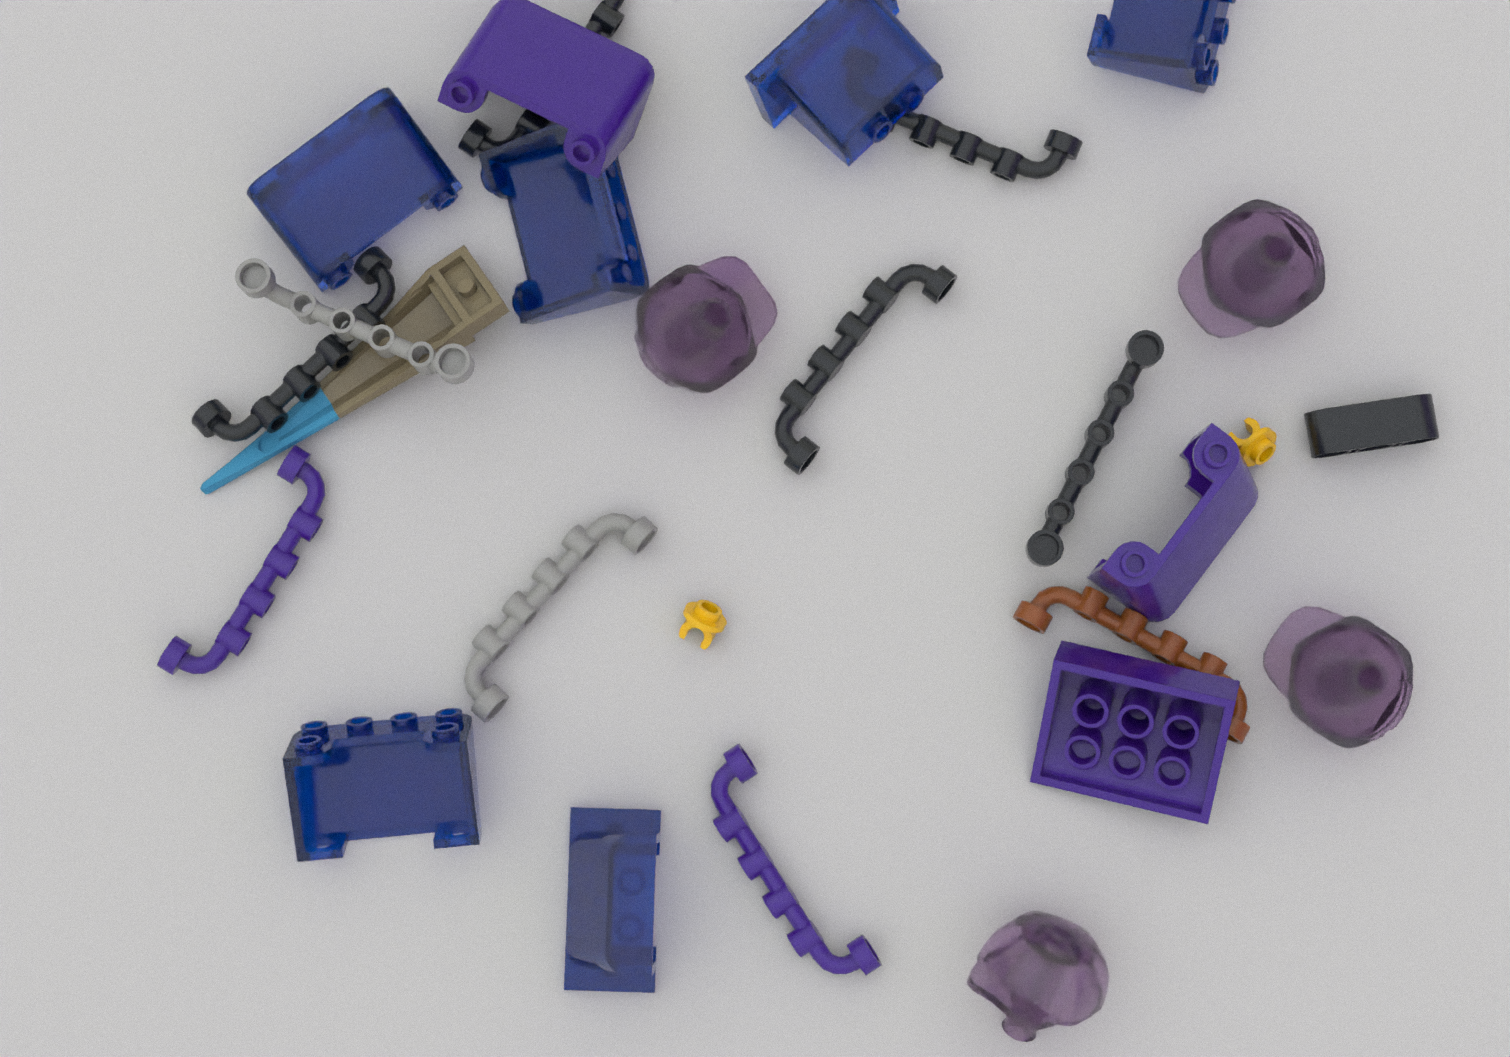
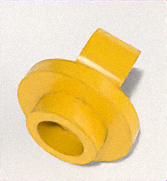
[1228,417,1277,467]
[679,600,727,650]

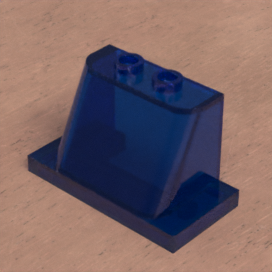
[745,0,944,167]
[564,807,662,993]

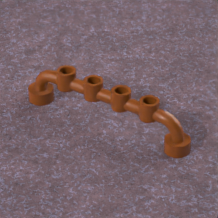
[1013,586,1250,744]

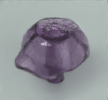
[1177,199,1326,339]
[634,256,778,394]
[1263,606,1413,749]
[967,910,1109,1042]

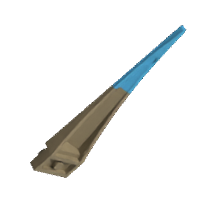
[200,245,510,494]

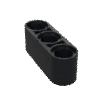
[1304,394,1440,458]

